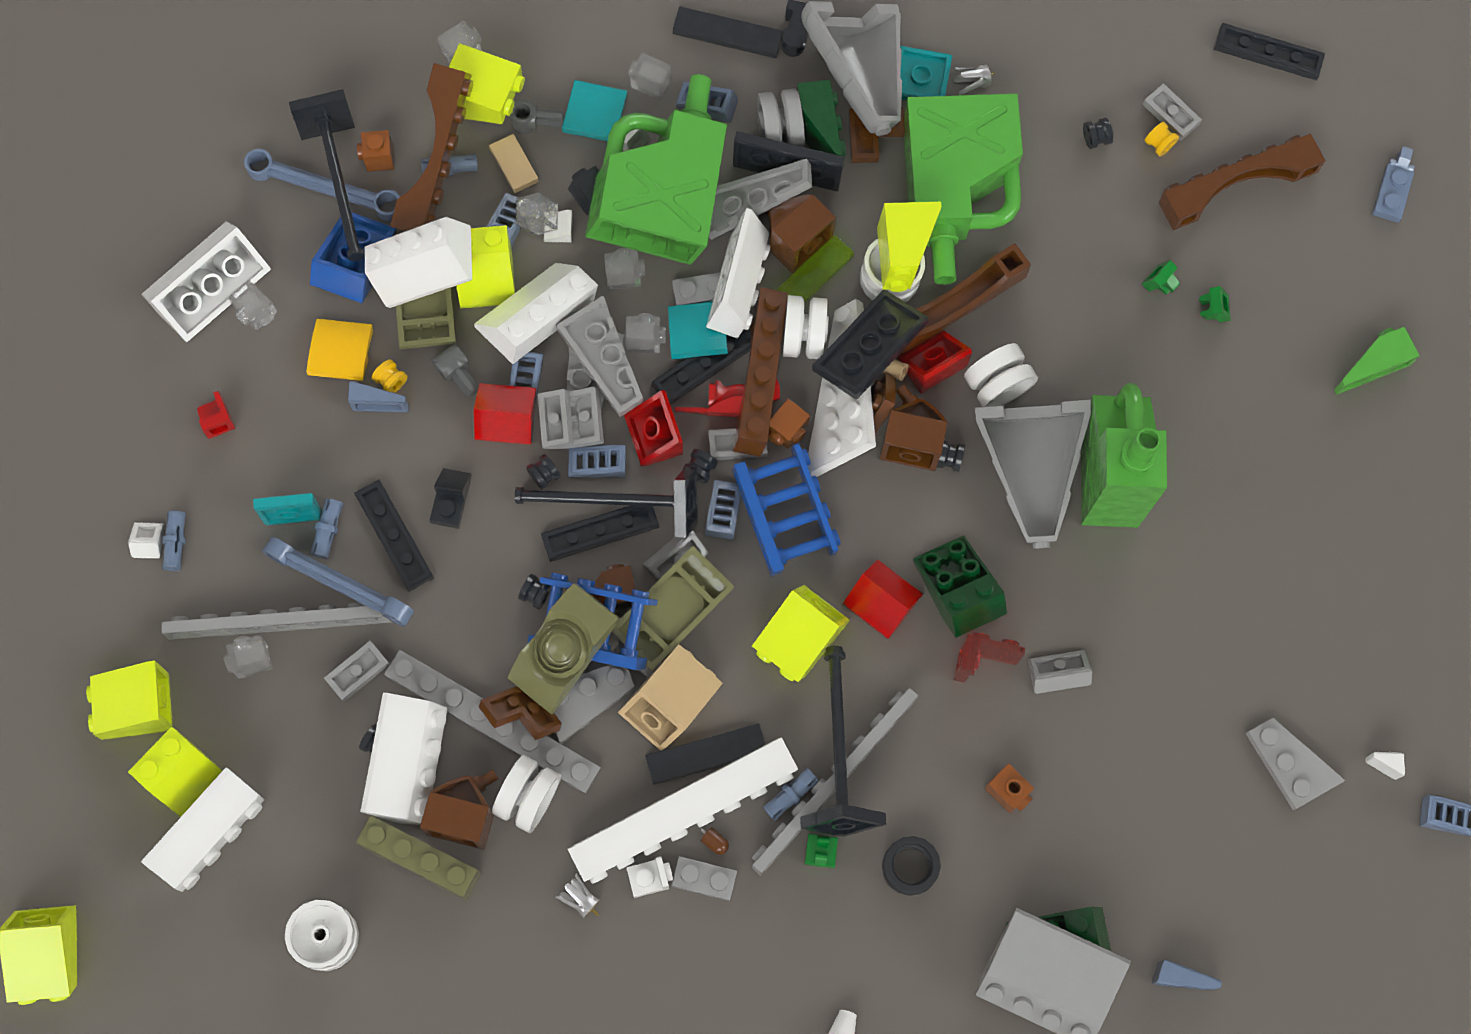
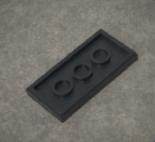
[733,131,845,192]
[812,290,929,400]

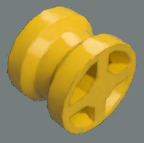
[1144,122,1179,157]
[371,359,408,393]

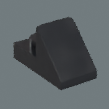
[430,468,472,529]

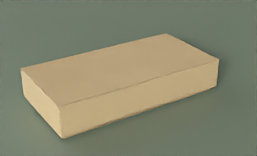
[489,134,539,194]

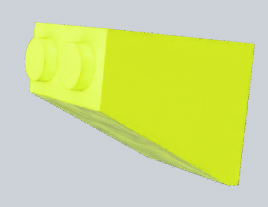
[449,43,525,124]
[877,202,942,292]
[456,225,515,308]
[752,585,850,682]
[86,661,172,740]
[128,727,222,817]
[0,905,77,1005]

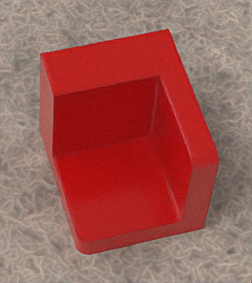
[197,391,236,439]

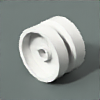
[860,239,925,303]
[783,295,829,359]
[964,343,1038,407]
[492,755,561,833]
[285,900,359,971]

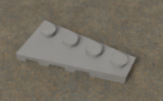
[556,296,643,417]

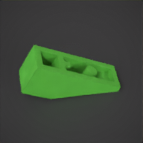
[1334,327,1420,395]

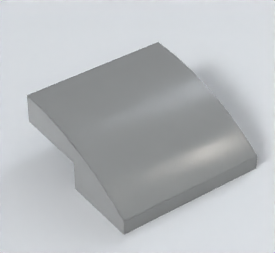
[538,386,604,449]

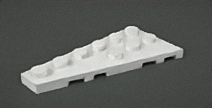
[808,299,876,477]

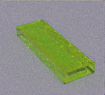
[777,235,855,303]

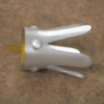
[953,64,995,95]
[555,873,600,918]

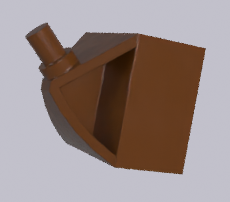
[764,194,836,274]
[879,385,948,471]
[420,769,499,850]

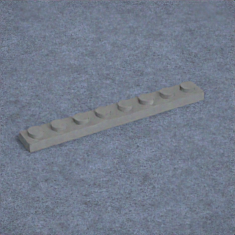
[162,603,393,640]
[384,650,601,794]
[751,688,918,877]

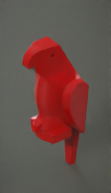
[675,379,780,417]

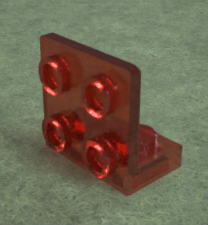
[953,632,1026,683]

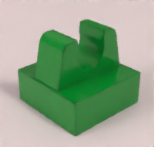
[1142,260,1180,295]
[1199,286,1231,323]
[804,834,838,869]

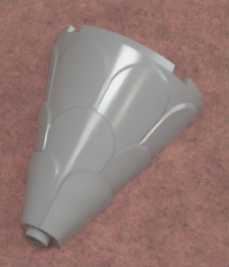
[801,1,902,136]
[975,400,1091,549]

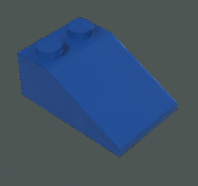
[310,212,397,303]

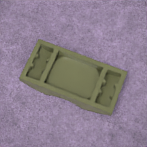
[396,287,456,350]
[612,546,734,671]
[508,583,620,714]

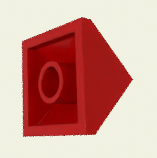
[898,330,972,394]
[473,383,537,445]
[624,390,683,466]
[842,560,924,639]

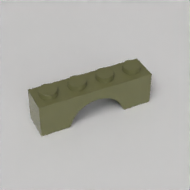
[356,815,481,901]

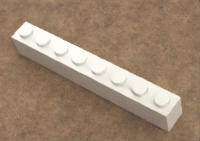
[567,738,798,884]

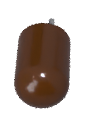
[700,827,729,855]

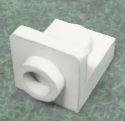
[627,857,673,898]

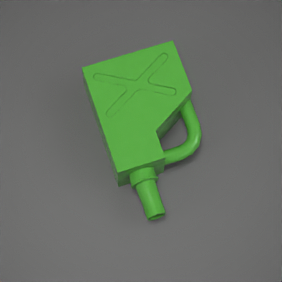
[585,74,727,265]
[903,94,1023,285]
[1081,382,1167,528]

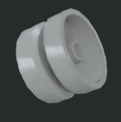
[757,88,805,147]

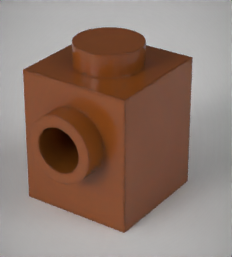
[357,130,395,172]
[768,399,810,449]
[984,763,1035,813]

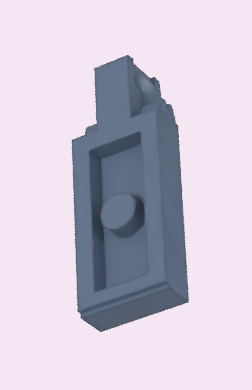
[1372,147,1415,223]

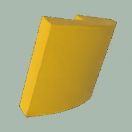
[306,319,373,381]

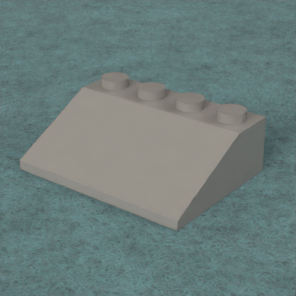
[976,908,1131,1034]

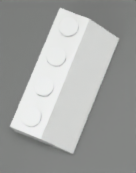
[706,208,770,338]
[364,217,472,308]
[141,221,271,342]
[474,263,598,364]
[361,693,447,825]
[141,767,265,892]

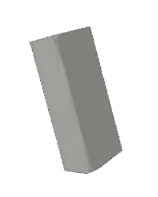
[643,531,708,581]
[1028,650,1092,694]

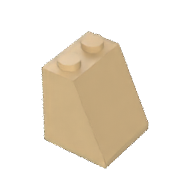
[618,644,723,751]

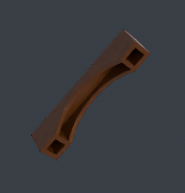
[390,63,473,231]
[1159,133,1326,231]
[895,243,1031,359]
[733,287,788,457]

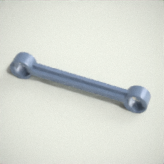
[244,149,400,222]
[262,536,414,627]

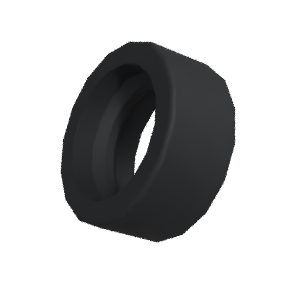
[882,836,941,896]

